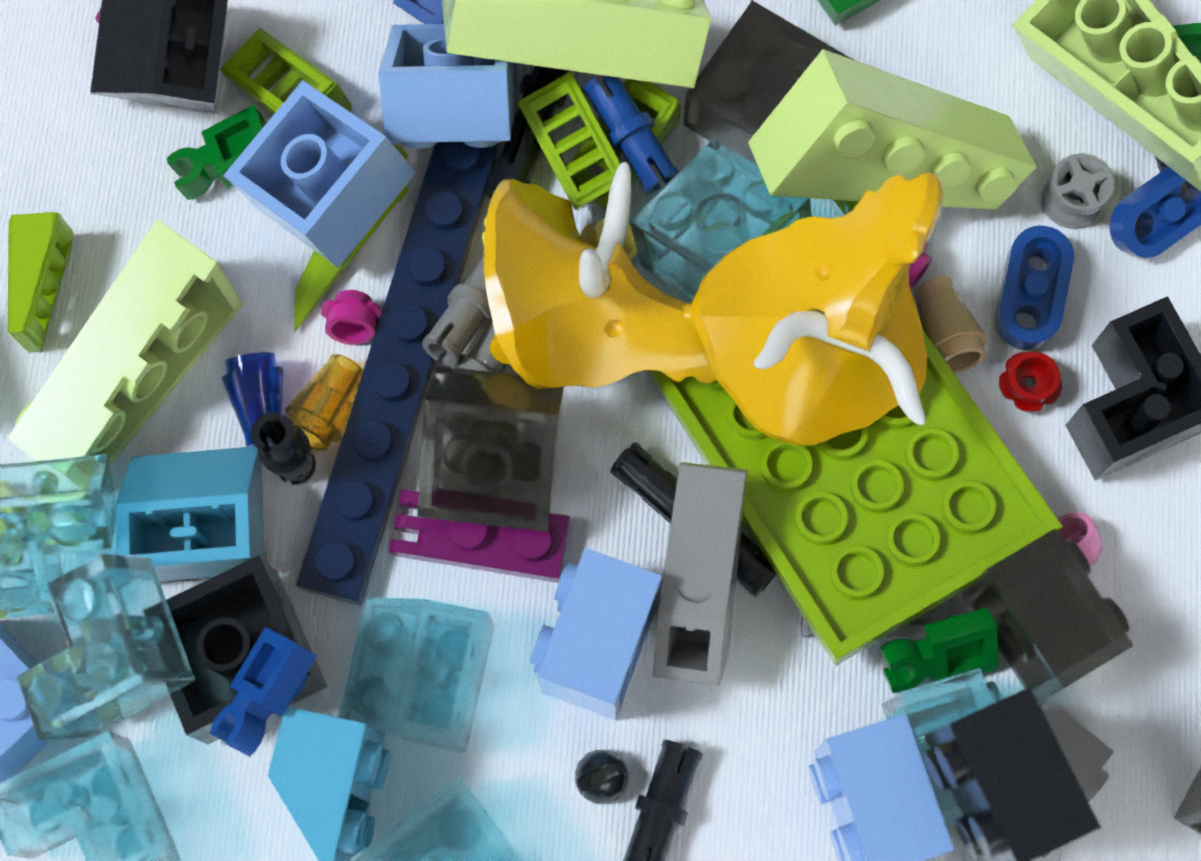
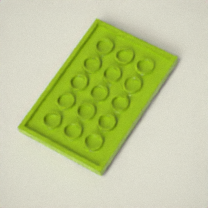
[646,330,1063,666]

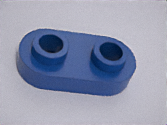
[1110,167,1201,258]
[995,225,1074,350]

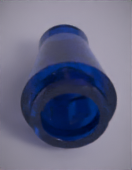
[221,352,284,447]

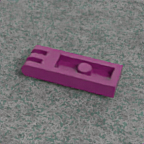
[389,490,570,583]

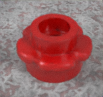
[999,351,1062,412]

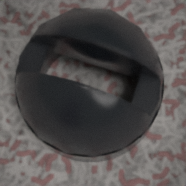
[575,750,628,805]

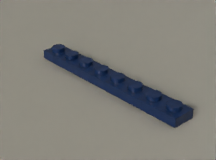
[296,142,501,606]

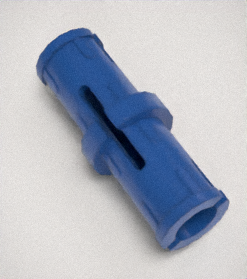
[582,75,680,194]

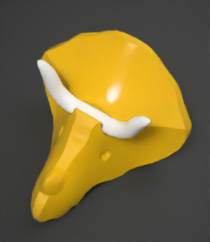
[484,162,716,389]
[691,172,943,446]

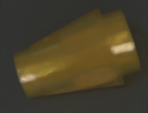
[285,354,363,451]

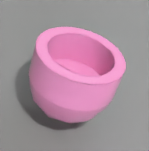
[1045,512,1103,570]

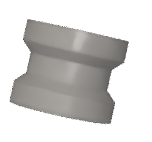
[1041,153,1115,229]

